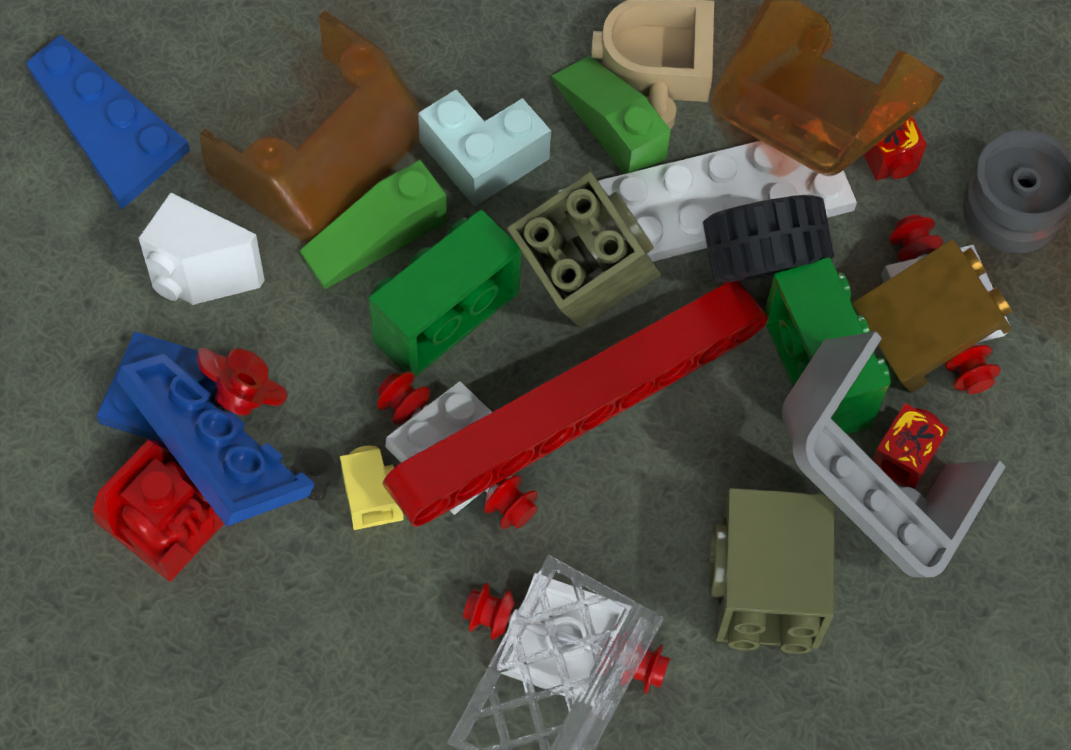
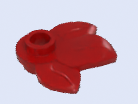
[196,348,288,415]

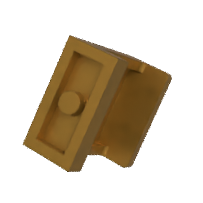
[853,239,1013,393]

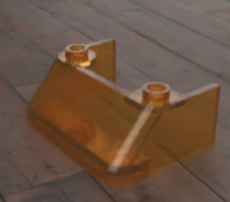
[199,10,423,242]

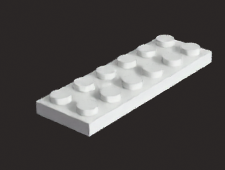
[558,125,857,261]

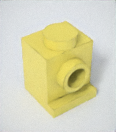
[340,446,404,530]

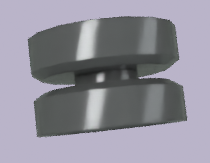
[963,130,1071,254]

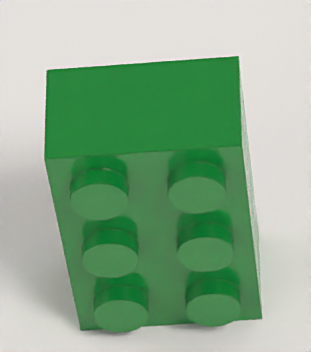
[368,209,521,377]
[764,257,890,434]

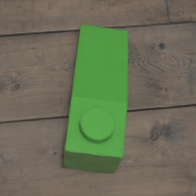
[551,56,671,174]
[300,160,447,290]

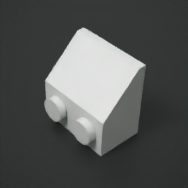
[139,193,265,305]

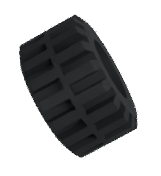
[702,195,834,283]

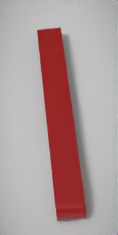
[383,281,769,527]

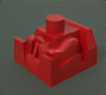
[93,439,224,582]

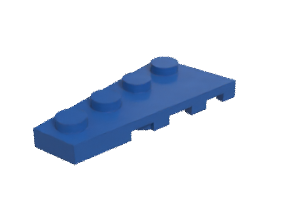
[26,35,190,210]
[117,354,315,527]

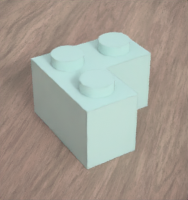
[418,89,551,207]

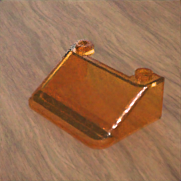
[712,0,944,176]

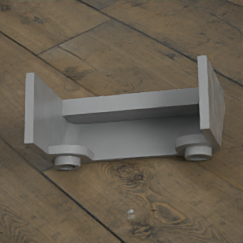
[782,331,1006,577]

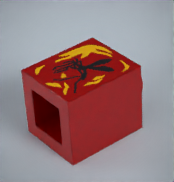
[854,99,927,181]
[872,403,949,489]

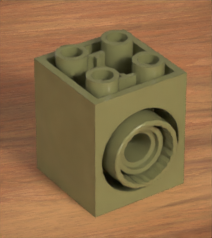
[507,171,661,328]
[709,488,834,654]

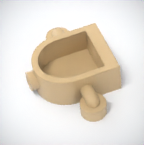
[591,0,714,129]

